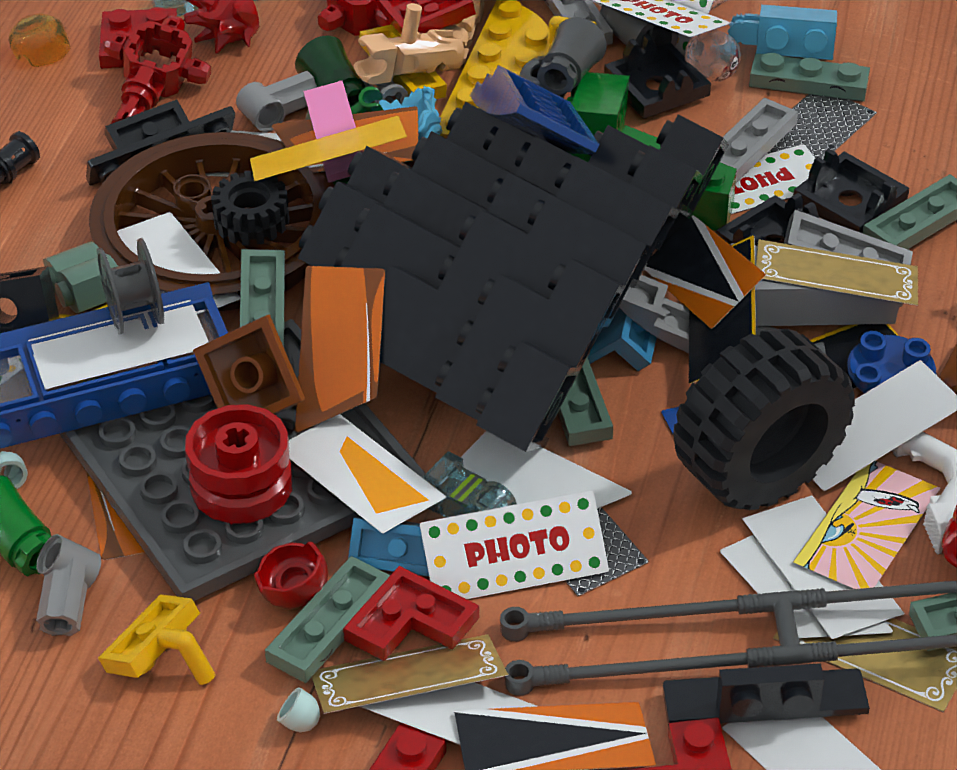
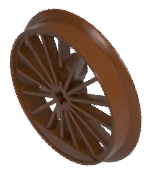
[89,132,335,311]

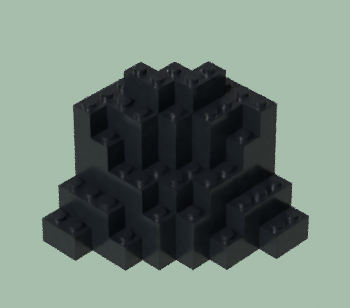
[298,102,729,452]

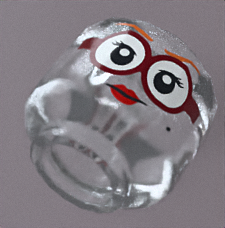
[685,29,742,82]

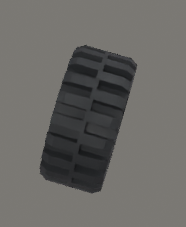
[673,329,855,510]

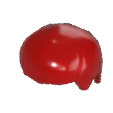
[254,542,328,610]

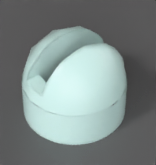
[0,451,28,489]
[277,687,320,733]

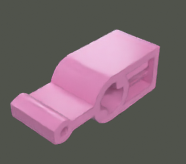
[303,80,363,182]

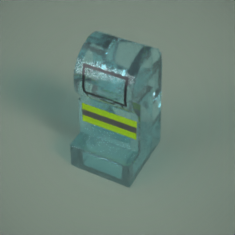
[424,451,517,518]

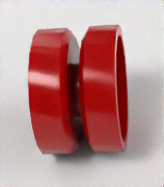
[185,404,292,524]

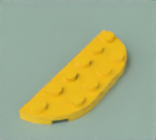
[440,0,549,139]

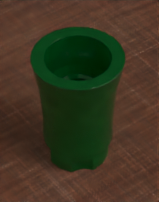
[295,35,365,107]

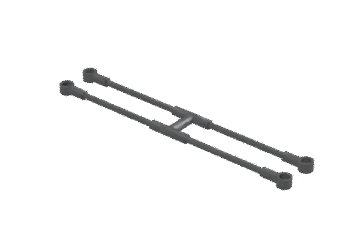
[500,580,957,696]

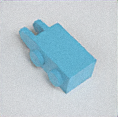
[728,4,837,60]

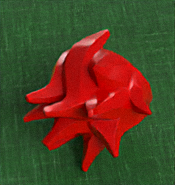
[184,0,260,54]

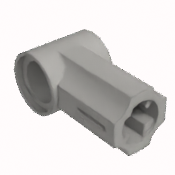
[236,71,317,132]
[36,534,101,636]

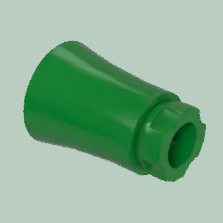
[0,475,51,577]

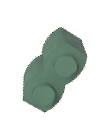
[43,241,118,314]

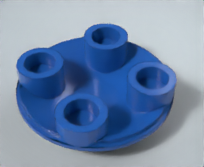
[847,331,936,393]

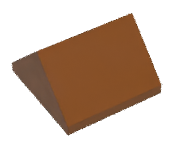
[193,315,305,415]

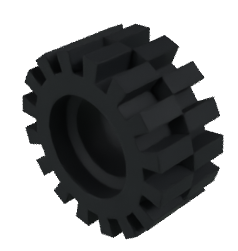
[211,171,290,245]

